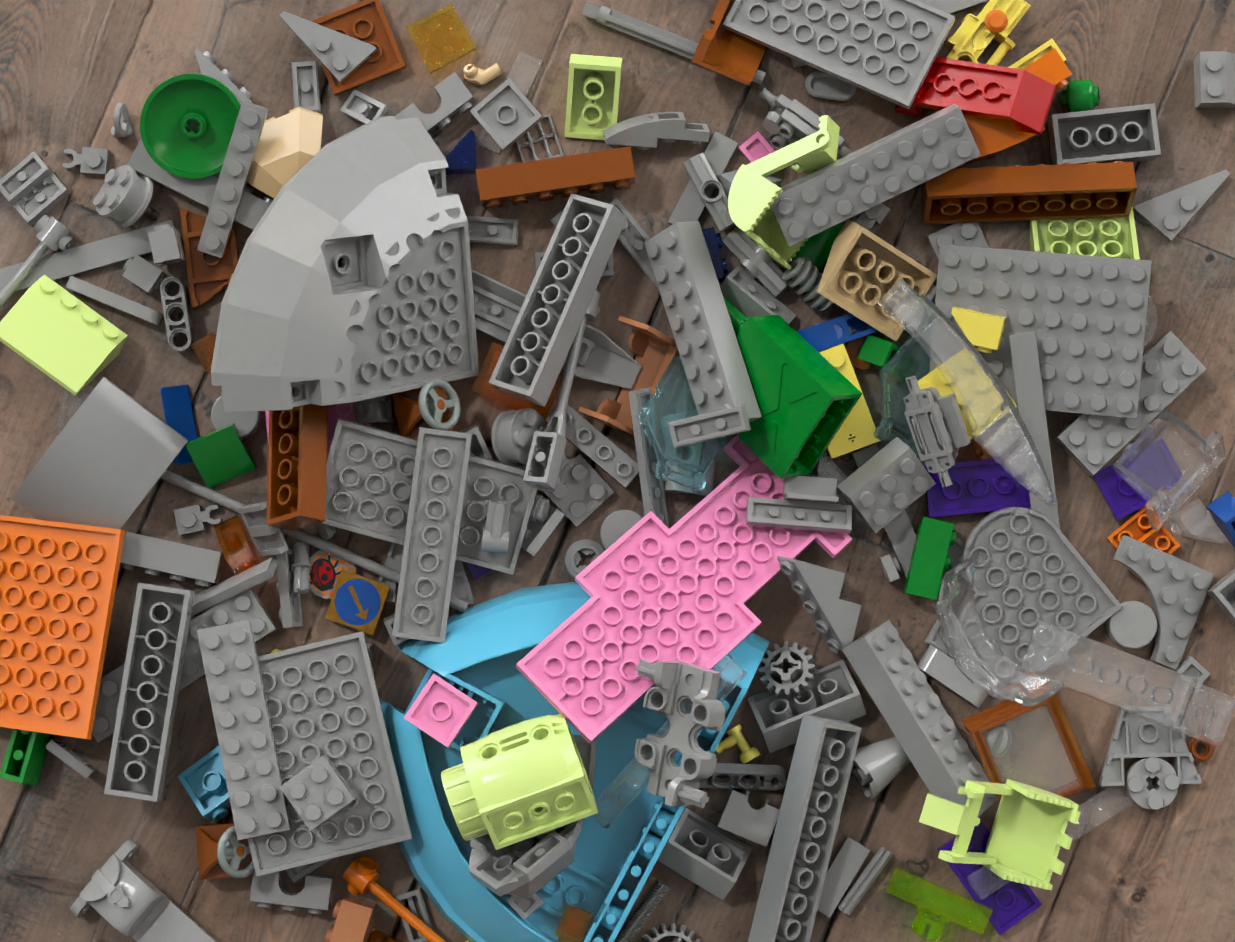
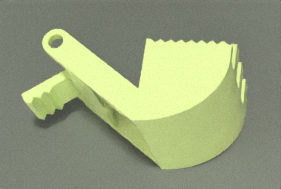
[728,115,840,270]
[919,779,1081,890]

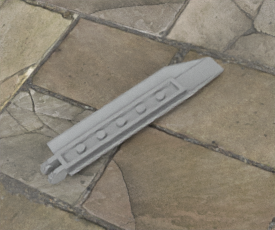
[471,269,642,389]

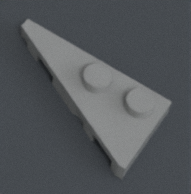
[1133,169,1230,242]

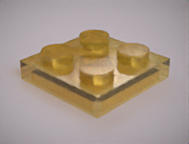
[406,3,476,74]

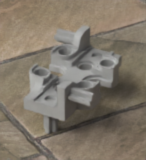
[635,660,725,808]

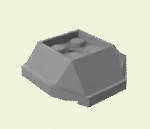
[469,821,582,898]

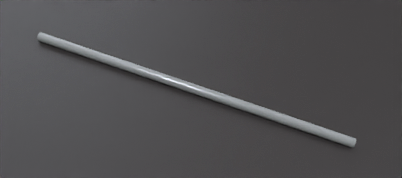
[160,470,469,613]

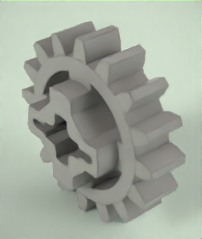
[759,641,816,699]

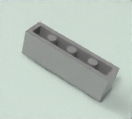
[120,531,225,587]

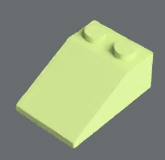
[564,54,622,140]

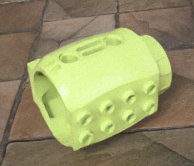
[441,713,599,850]

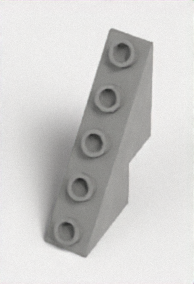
[777,556,861,653]

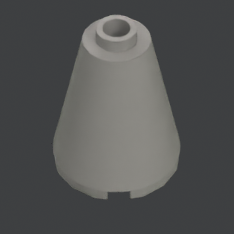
[851,736,911,799]

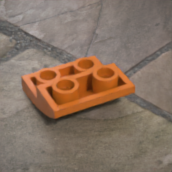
[1107,505,1181,580]

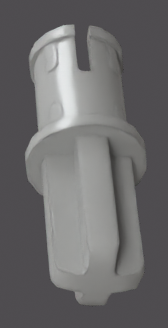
[291,542,312,594]

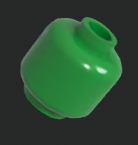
[1061,80,1100,112]

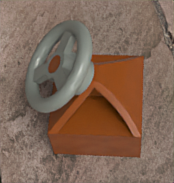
[392,379,461,440]
[195,822,255,880]

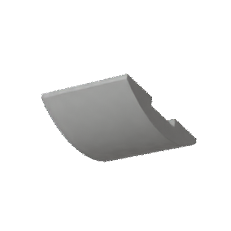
[11,377,188,529]

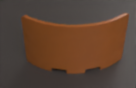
[691,0,767,86]

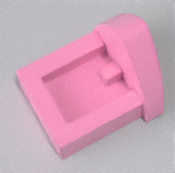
[738,131,777,163]

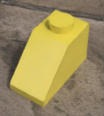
[951,306,1006,353]

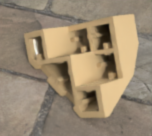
[247,107,323,198]

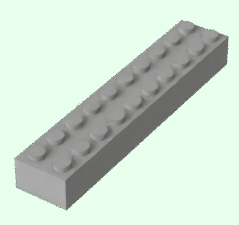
[748,714,862,942]

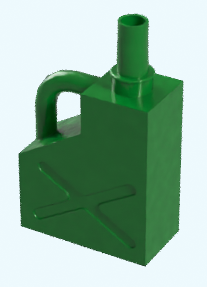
[723,297,862,479]

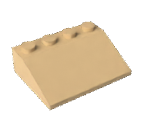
[817,219,937,341]

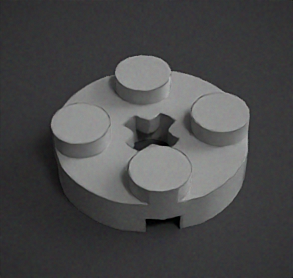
[1125,757,1180,810]

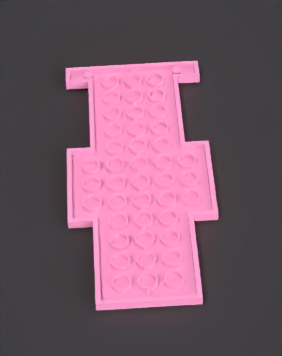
[516,434,853,744]

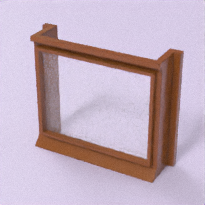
[962,682,1096,803]

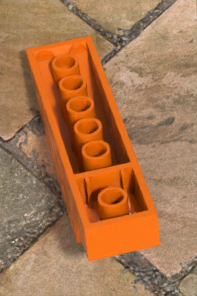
[959,48,1072,166]

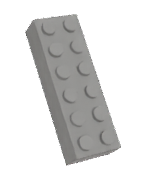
[1053,331,1207,477]

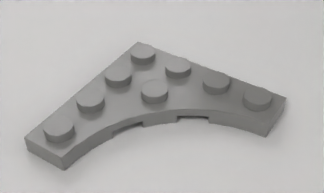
[1113,535,1214,670]

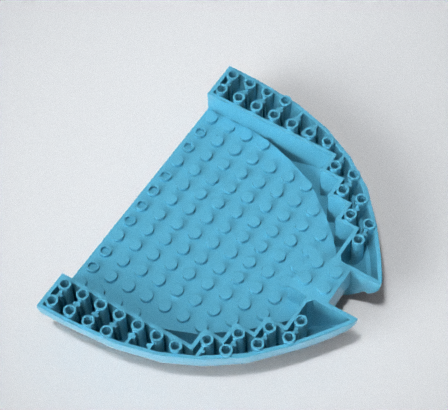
[380,582,769,942]

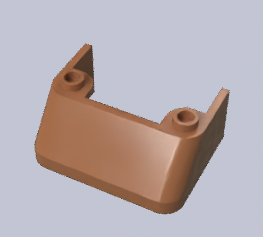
[578,316,685,437]

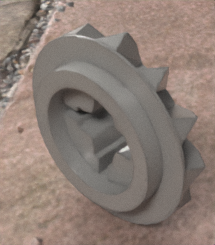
[565,539,604,577]

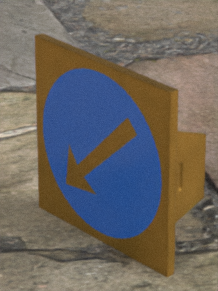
[325,569,391,635]

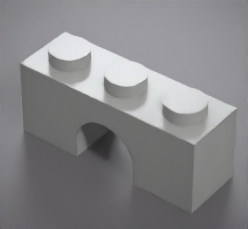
[394,72,475,136]
[250,870,334,914]

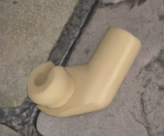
[463,63,503,86]

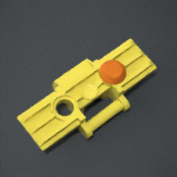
[945,0,1031,66]

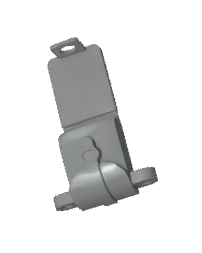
[70,839,217,942]

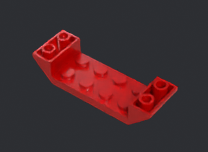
[895,57,1056,135]

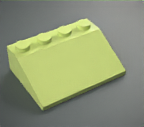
[1030,207,1140,259]
[0,275,128,396]

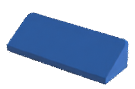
[160,384,198,466]

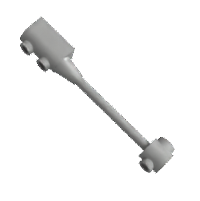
[0,215,73,309]
[523,290,601,492]

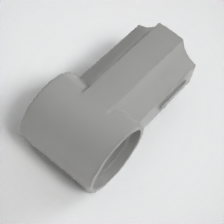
[480,500,511,554]

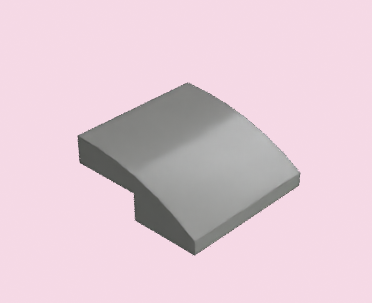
[0,151,70,226]

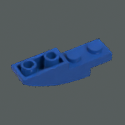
[797,313,878,351]

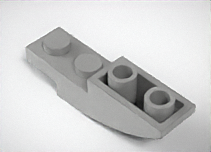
[603,112,710,150]

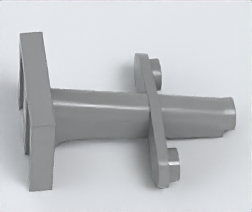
[239,502,336,557]

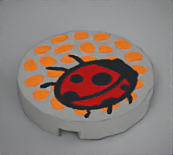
[309,550,357,599]

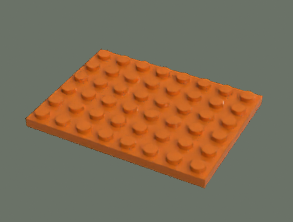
[0,515,125,740]

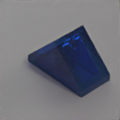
[445,130,477,175]

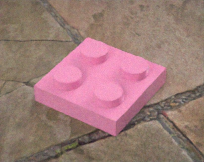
[404,673,479,748]

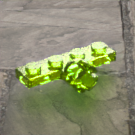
[885,867,993,941]

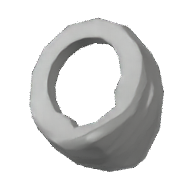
[111,103,133,138]

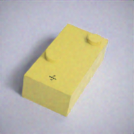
[819,343,881,461]

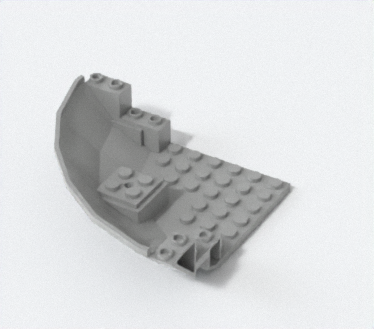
[211,116,479,412]

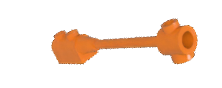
[343,856,446,942]

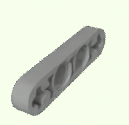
[65,276,163,326]
[699,763,787,790]

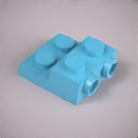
[177,746,231,822]

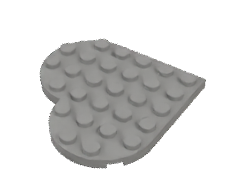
[955,507,1123,684]

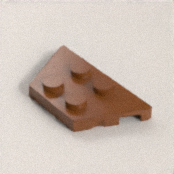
[180,209,239,309]

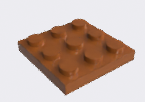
[311,0,406,96]

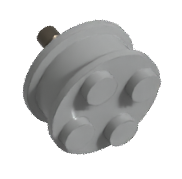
[93,165,160,228]
[486,408,547,467]

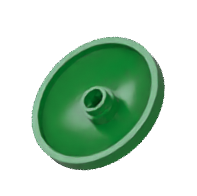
[140,73,241,179]

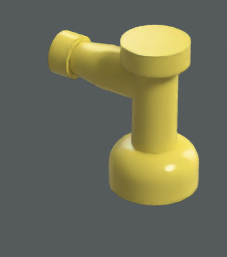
[716,724,760,764]

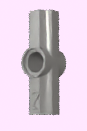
[683,153,735,232]
[722,227,790,297]

